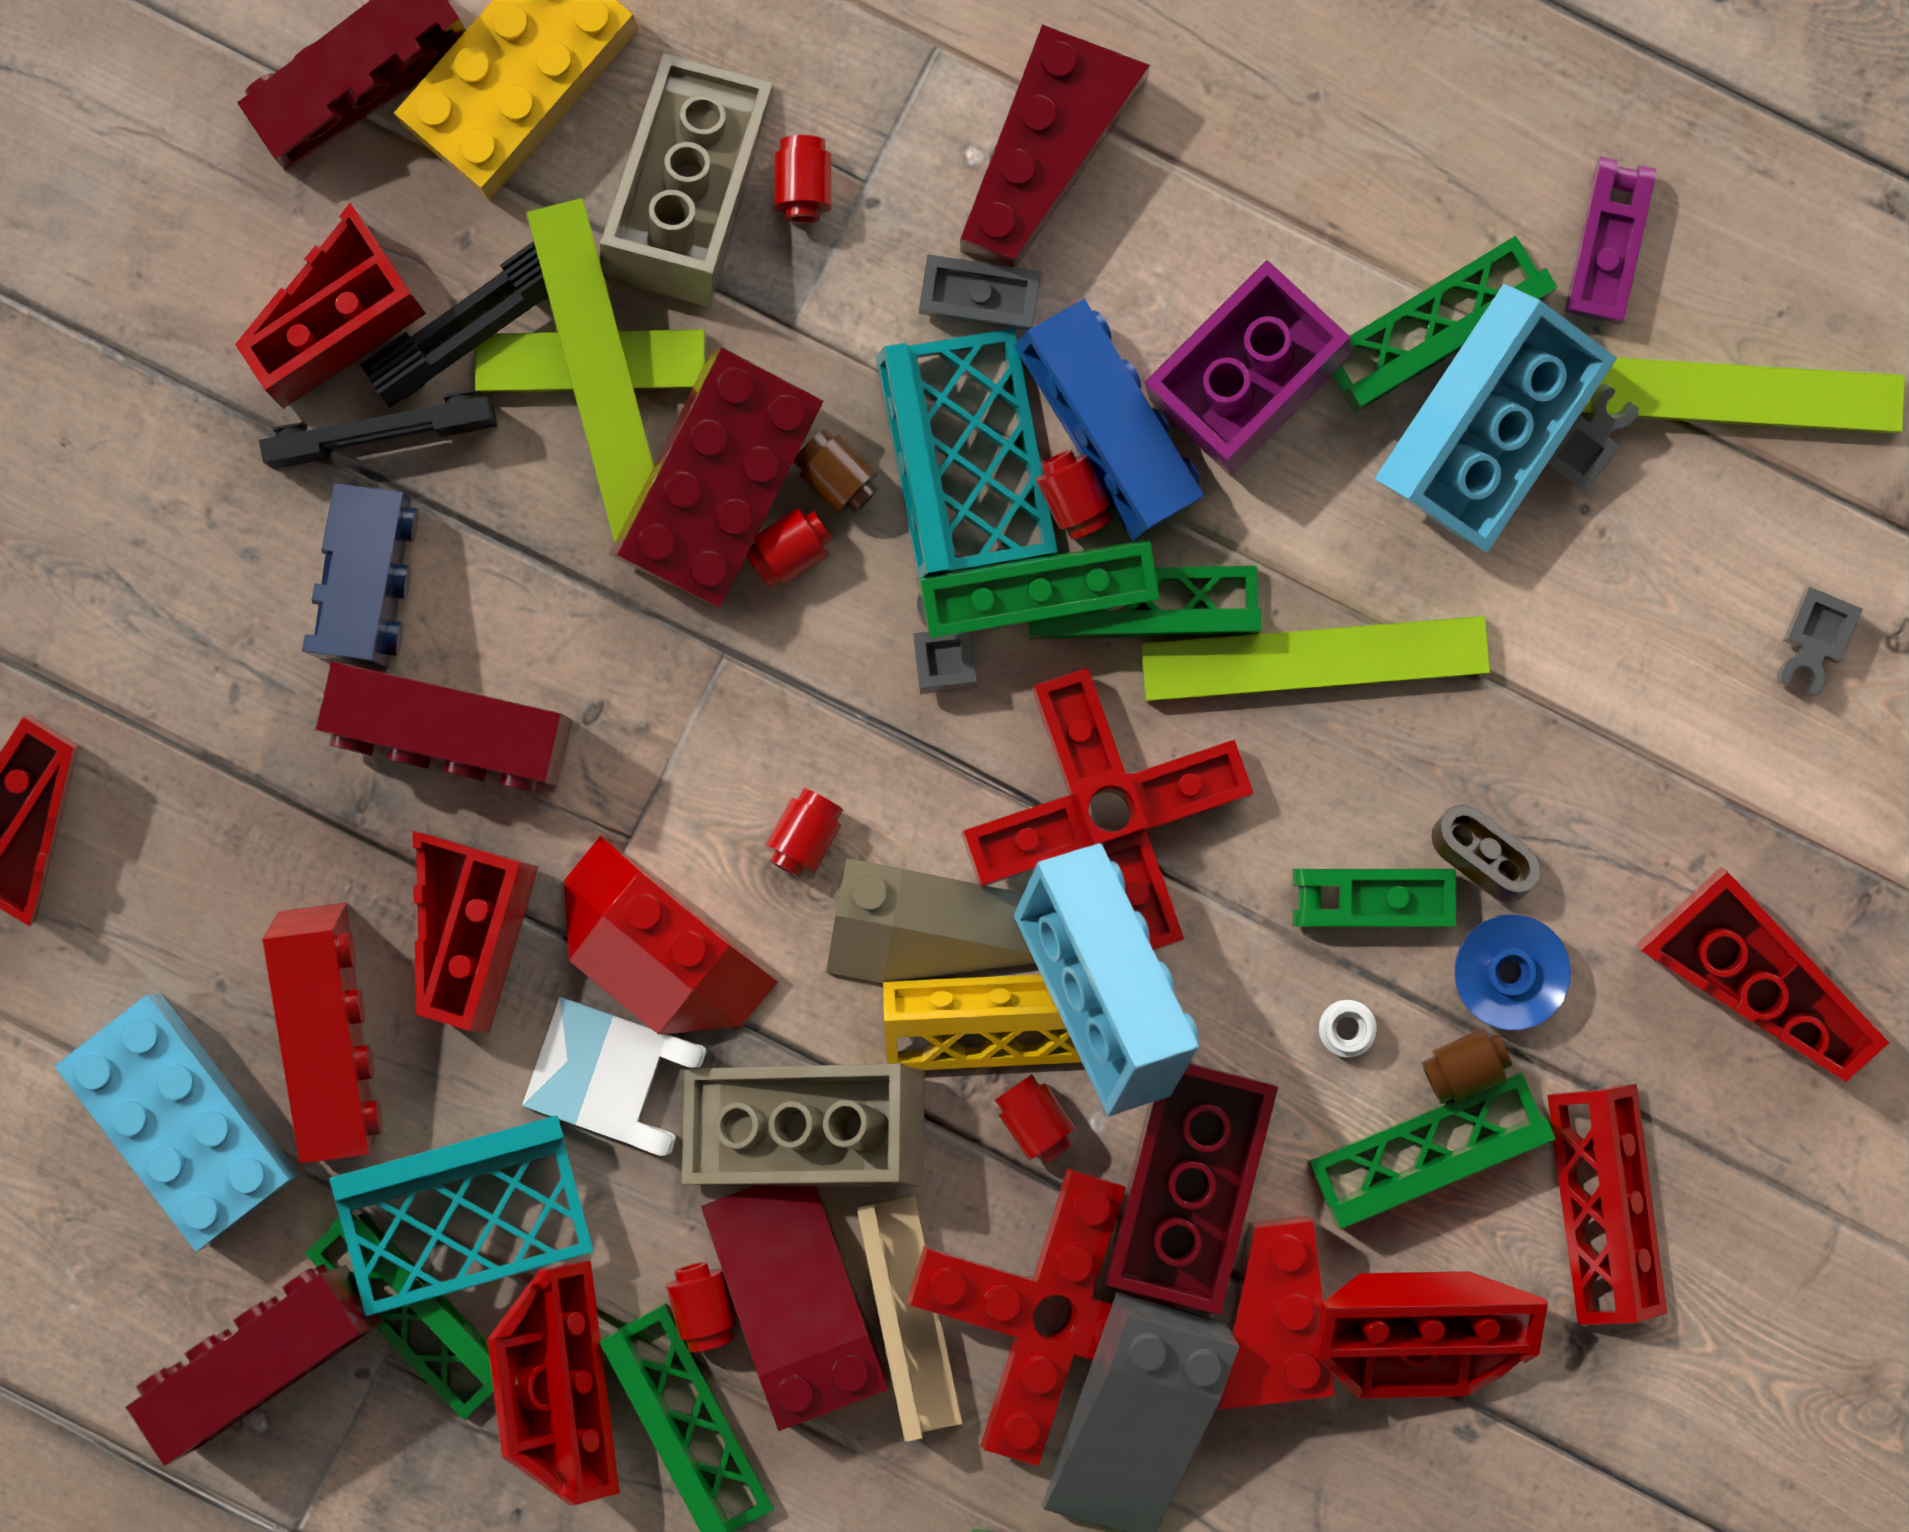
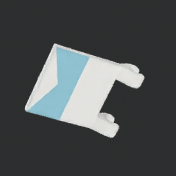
[522,997,706,1156]

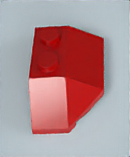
[564,835,778,1035]
[487,1261,620,1505]
[1315,1271,1548,1399]

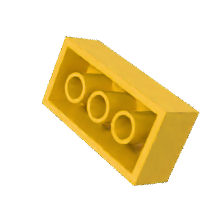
[394,0,639,201]

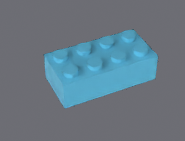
[1374,284,1617,553]
[1013,843,1199,1117]
[54,993,301,1252]

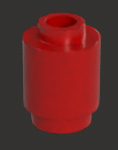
[774,135,831,224]
[1035,449,1112,540]
[747,507,833,588]
[765,788,843,878]
[994,1074,1076,1164]
[666,1262,736,1352]

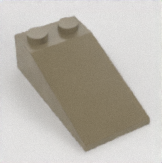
[600,53,773,307]
[681,1064,925,1187]

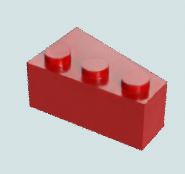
[235,203,426,409]
[0,714,79,927]
[412,830,539,1033]
[1217,1215,1335,1410]

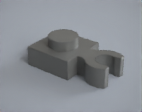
[1547,383,1639,492]
[1777,587,1863,696]
[913,595,977,695]

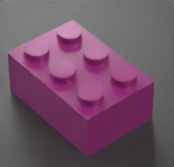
[1144,260,1352,477]

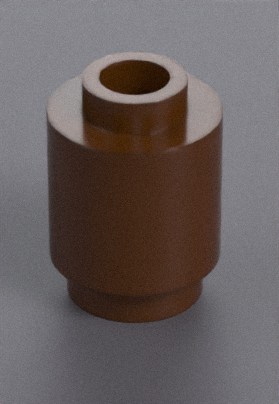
[794,429,879,514]
[1421,1028,1512,1104]

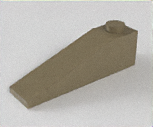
[826,858,1035,983]

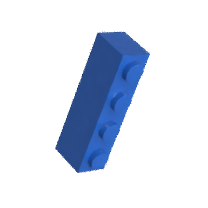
[1014,298,1205,541]

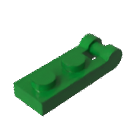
[1292,869,1456,927]

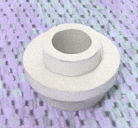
[1318,1000,1377,1058]

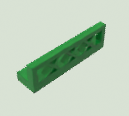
[1332,235,1558,413]
[917,540,1160,638]
[1028,565,1262,640]
[1308,1072,1555,1229]
[304,1209,494,1420]
[599,1303,774,1532]

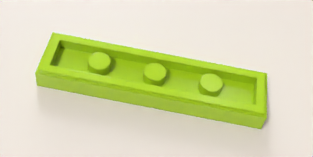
[475,329,706,394]

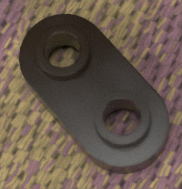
[1431,805,1540,902]

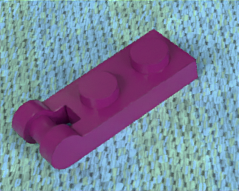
[1564,156,1656,325]

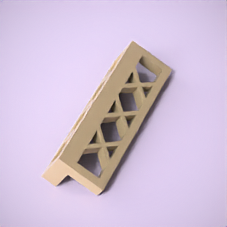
[857,1194,962,1442]

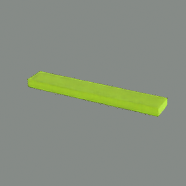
[526,198,654,543]
[1580,357,1905,434]
[1141,616,1490,702]

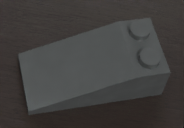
[1042,1292,1239,1532]

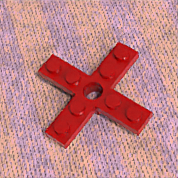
[961,667,1254,951]
[906,1168,1126,1466]

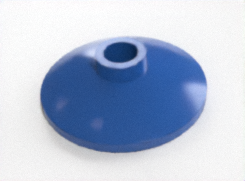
[1454,914,1571,1030]

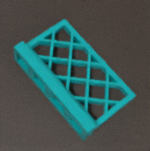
[876,328,1058,578]
[329,1115,594,1317]

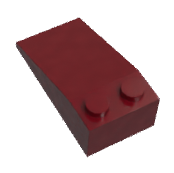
[701,1186,890,1431]

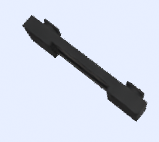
[360,241,549,408]
[259,390,497,469]

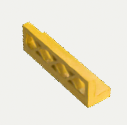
[883,974,1082,1070]

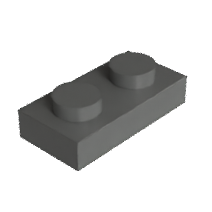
[919,254,1041,331]

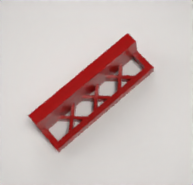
[1547,1084,1668,1325]

